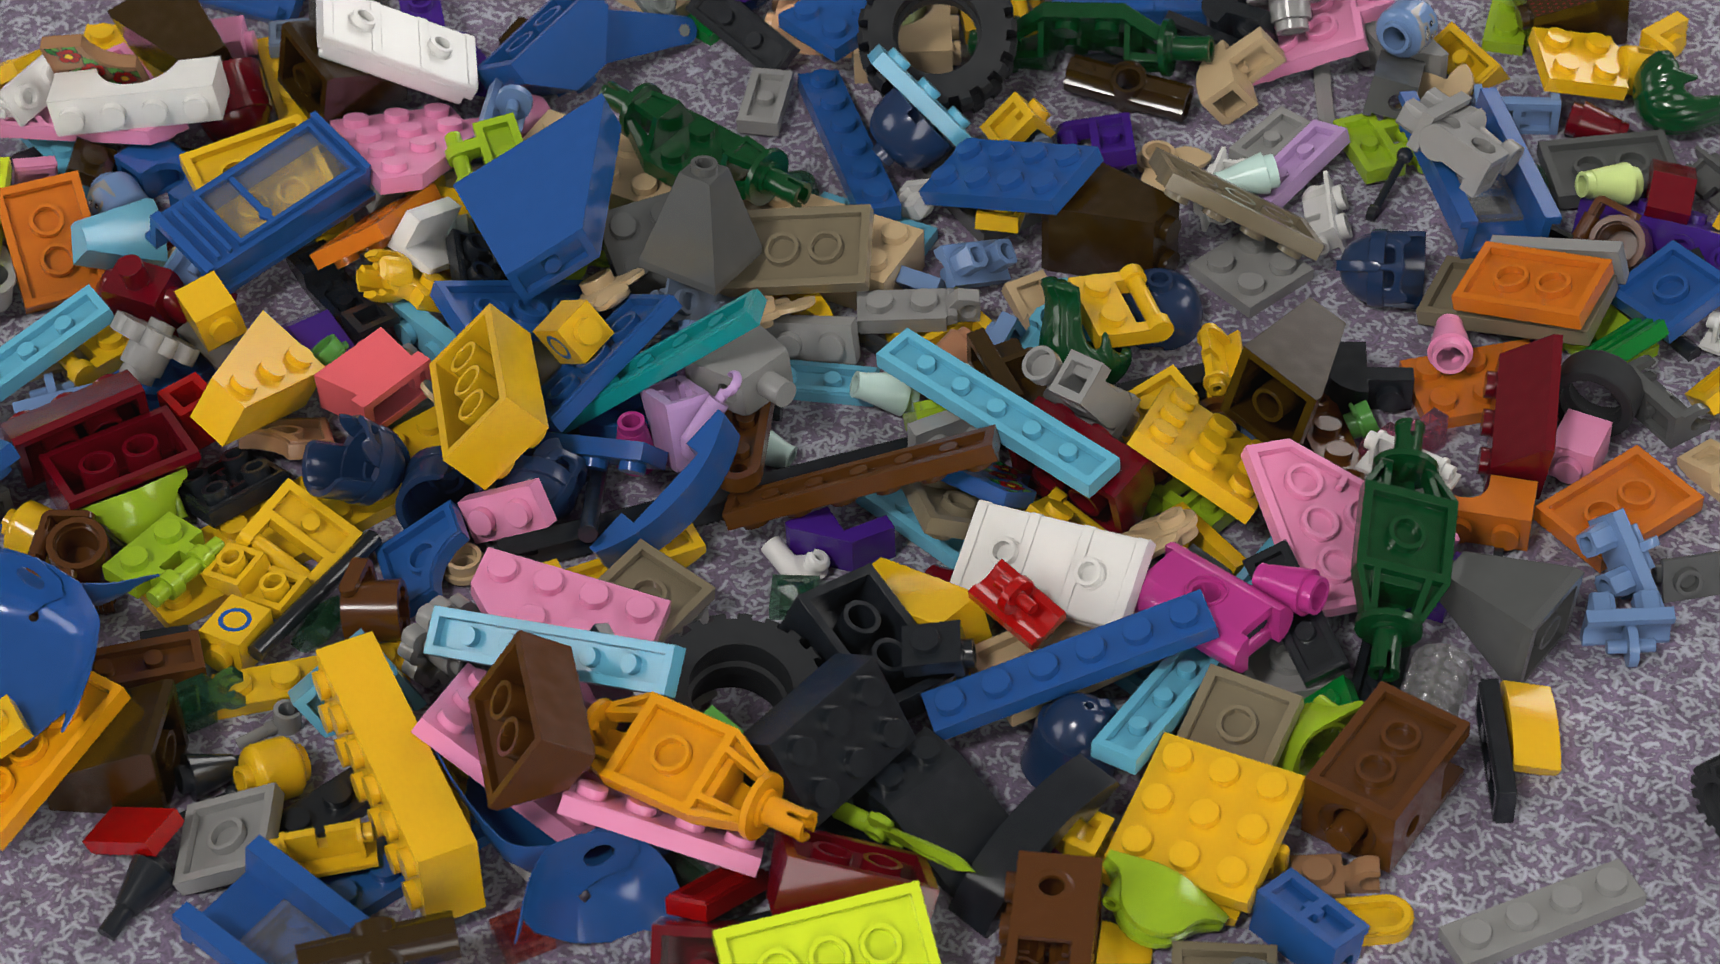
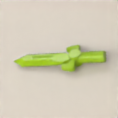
[832,802,975,872]

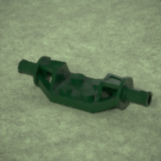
[968,1,1215,78]
[599,81,812,208]
[1350,417,1459,682]

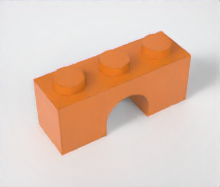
[1454,475,1538,551]

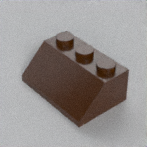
[468,630,596,811]

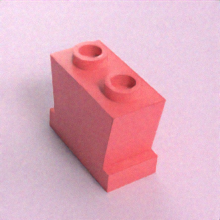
[314,327,431,427]

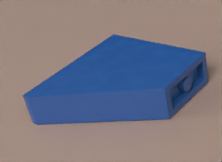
[453,93,622,303]

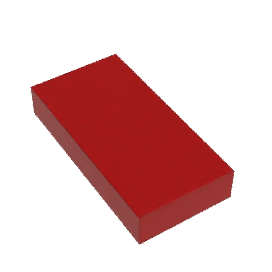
[82,807,185,856]
[665,867,769,923]

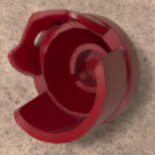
[200,57,273,142]

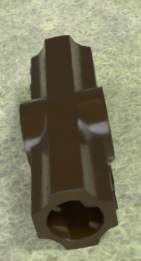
[1063,54,1194,122]
[294,910,462,964]

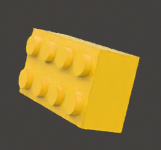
[429,303,549,490]

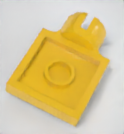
[1528,27,1656,101]
[356,247,451,313]

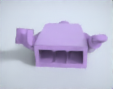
[640,368,742,475]

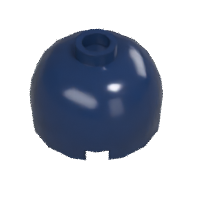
[870,87,953,171]
[1122,268,1203,351]

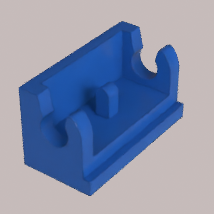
[1249,867,1370,964]

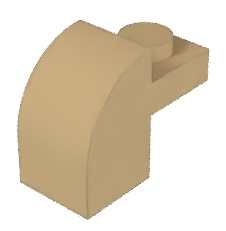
[1196,27,1287,125]

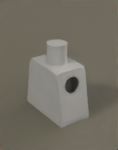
[684,325,796,416]

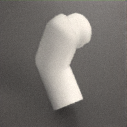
[761,536,830,583]

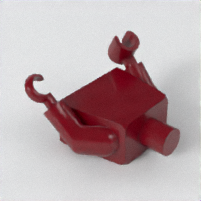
[95,254,238,338]

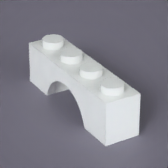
[46,56,230,137]

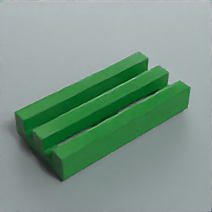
[1579,318,1669,361]

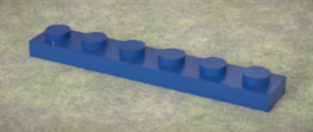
[798,69,902,220]
[921,589,1220,740]

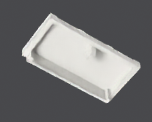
[316,0,478,105]
[950,499,1156,628]

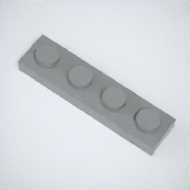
[1438,858,1647,964]

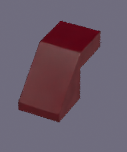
[1644,159,1697,225]

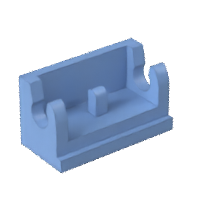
[1470,84,1561,135]

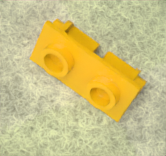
[1197,323,1243,398]
[269,818,379,878]

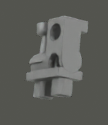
[1396,87,1524,198]
[1022,345,1141,440]

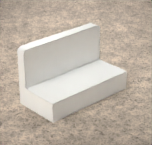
[387,196,462,275]

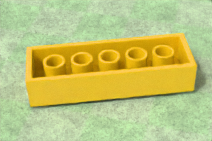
[312,631,486,918]

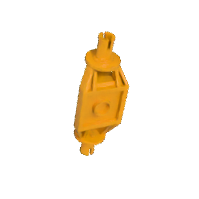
[587,691,818,843]

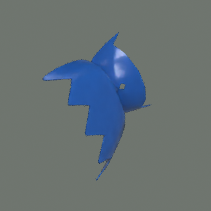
[0,524,160,748]
[436,751,682,944]

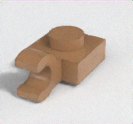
[1290,853,1381,898]

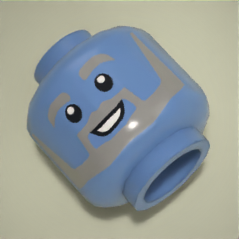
[1376,0,1438,58]
[86,171,149,215]

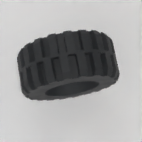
[857,0,1017,114]
[664,613,823,787]

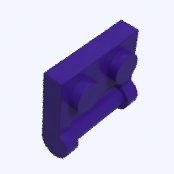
[1056,112,1137,170]

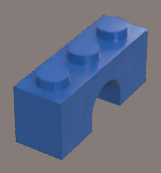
[114,141,194,206]

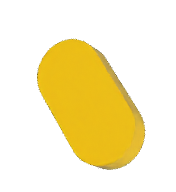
[1333,894,1414,946]

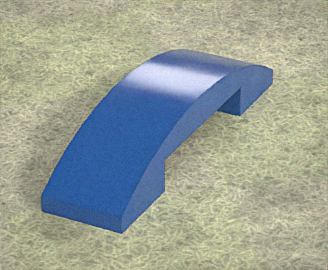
[589,409,740,569]

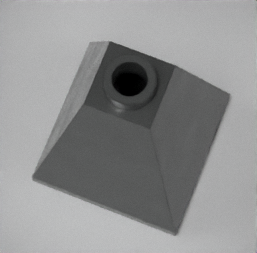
[639,155,762,296]
[1439,551,1584,683]

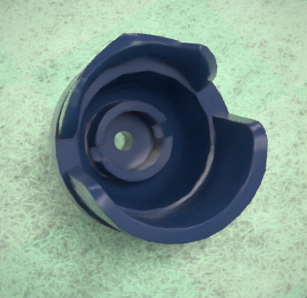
[1336,229,1426,310]
[302,414,411,506]
[495,437,589,523]
[395,445,488,532]
[1020,692,1118,788]

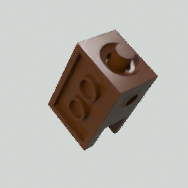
[1301,681,1471,874]
[994,850,1103,964]

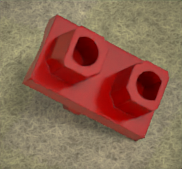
[968,559,1067,651]

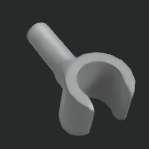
[235,699,302,750]

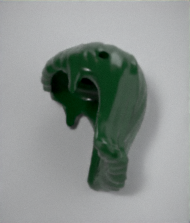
[1632,50,1720,136]
[1039,276,1132,385]

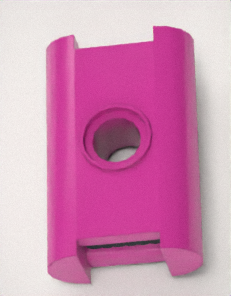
[1134,542,1294,673]

